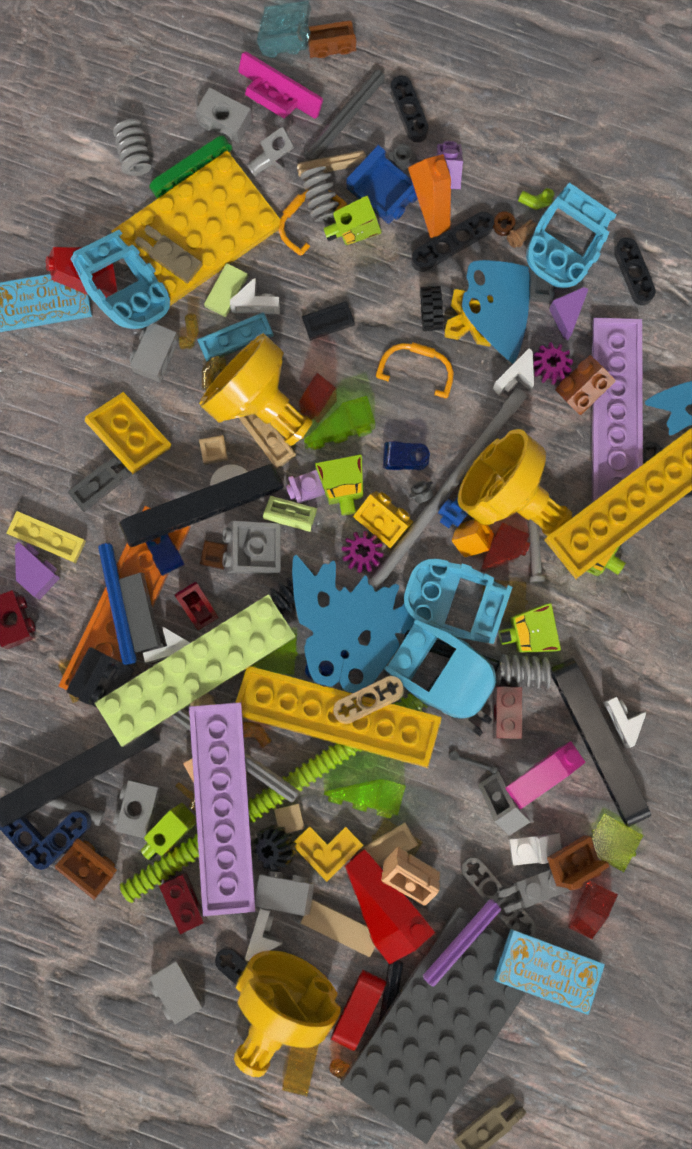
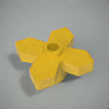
[444,289,493,347]

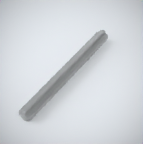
[173,708,299,802]

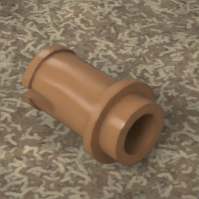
[507,220,537,248]

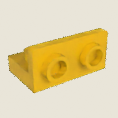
[353,491,413,548]

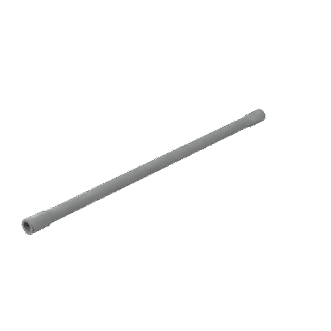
[319,388,527,667]

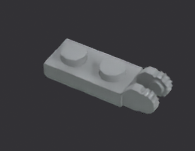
[498,869,570,913]

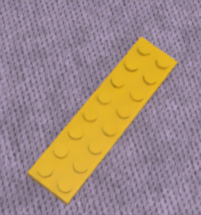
[544,428,692,579]
[235,666,442,768]

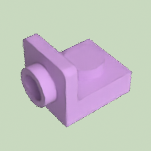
[286,470,325,503]

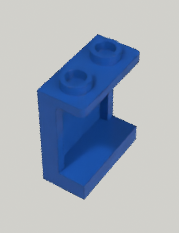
[347,145,418,224]

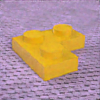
[294,826,363,882]

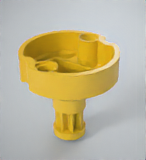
[199,333,313,446]
[458,429,572,537]
[234,950,341,1077]

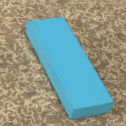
[197,312,274,363]

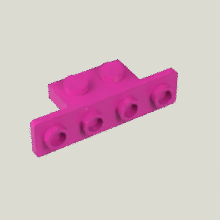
[238,51,323,119]

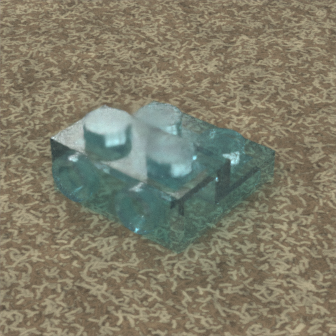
[256,0,311,57]

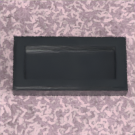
[302,301,355,341]

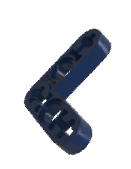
[0,810,92,870]

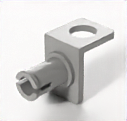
[247,127,294,176]

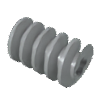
[113,119,152,176]
[301,166,338,222]
[497,654,551,689]

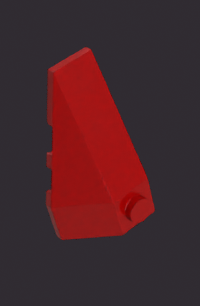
[344,849,435,964]

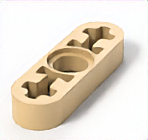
[333,676,404,724]

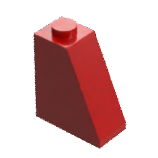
[46,247,117,298]

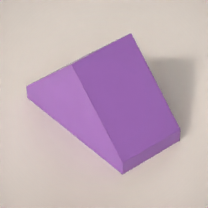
[549,287,588,340]

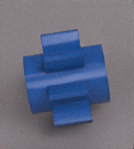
[438,497,468,528]

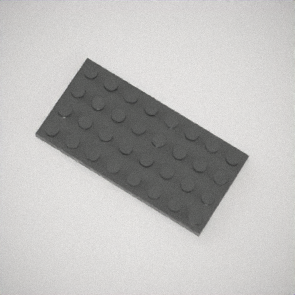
[340,905,526,1144]

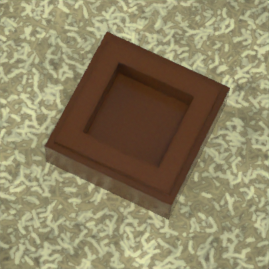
[199,540,227,570]

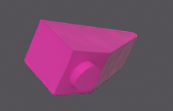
[505,741,586,809]

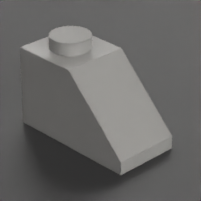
[478,771,530,836]

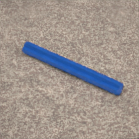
[98,543,137,665]

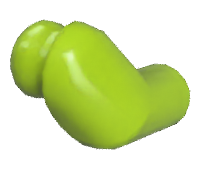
[518,188,555,210]

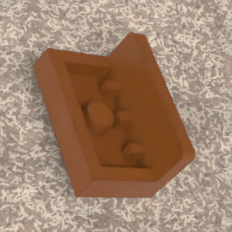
[305,20,356,58]
[555,355,616,415]
[547,835,609,890]
[55,838,117,900]

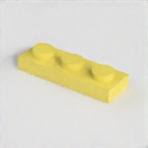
[6,511,86,563]

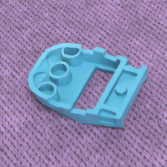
[526,183,616,288]
[71,230,170,329]
[404,559,512,644]
[385,620,496,718]

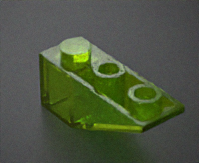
[304,396,376,450]
[324,778,406,819]

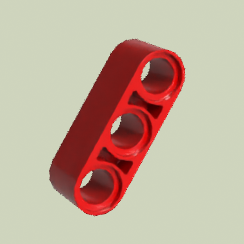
[330,969,386,1051]

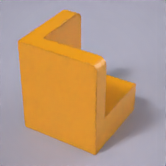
[452,519,494,557]

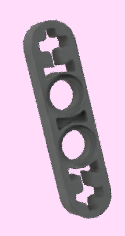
[461,857,537,937]

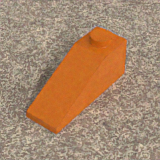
[408,154,451,238]

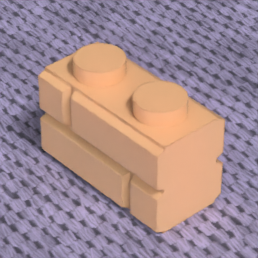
[382,847,440,906]

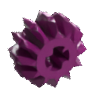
[533,342,573,385]
[342,531,384,573]

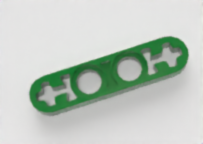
[149,136,232,199]

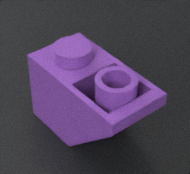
[437,141,463,189]
[15,542,60,600]

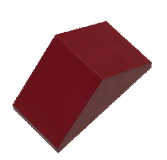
[174,581,219,631]

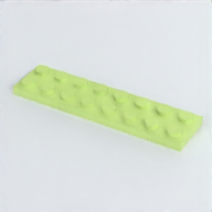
[95,594,296,747]

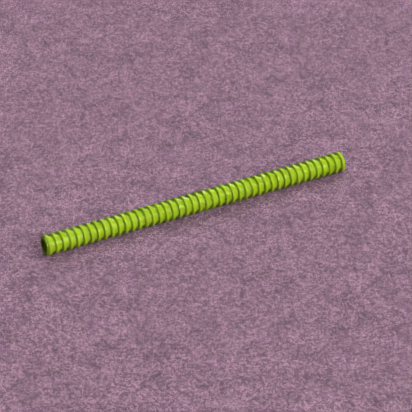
[120,693,429,903]

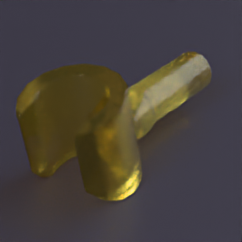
[175,782,196,811]

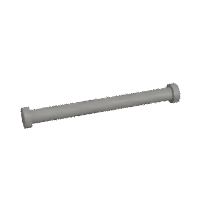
[528,519,545,583]
[0,776,105,826]

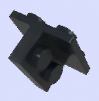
[67,647,134,708]

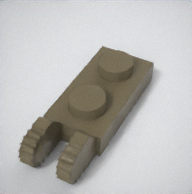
[135,225,202,284]
[453,1093,526,1149]

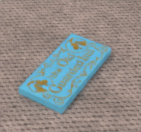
[0,274,92,332]
[493,929,605,1015]

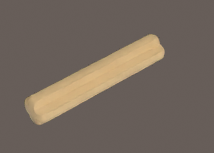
[297,151,366,177]

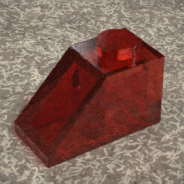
[299,373,337,423]
[480,522,531,572]
[568,880,618,939]

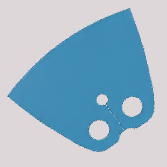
[462,260,530,364]

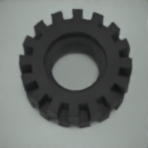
[420,286,443,331]

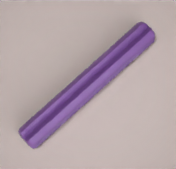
[423,899,501,986]

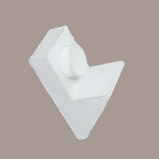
[230,278,280,315]
[493,349,534,395]
[143,627,190,664]
[603,697,646,748]
[509,833,562,866]
[245,908,283,961]

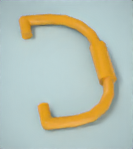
[278,190,347,256]
[376,342,454,398]

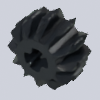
[253,825,297,871]

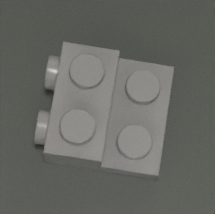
[222,521,281,574]

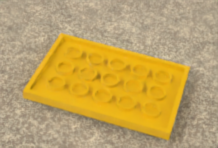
[112,151,281,306]

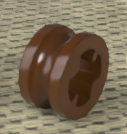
[493,211,515,236]

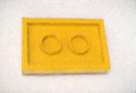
[85,392,171,474]

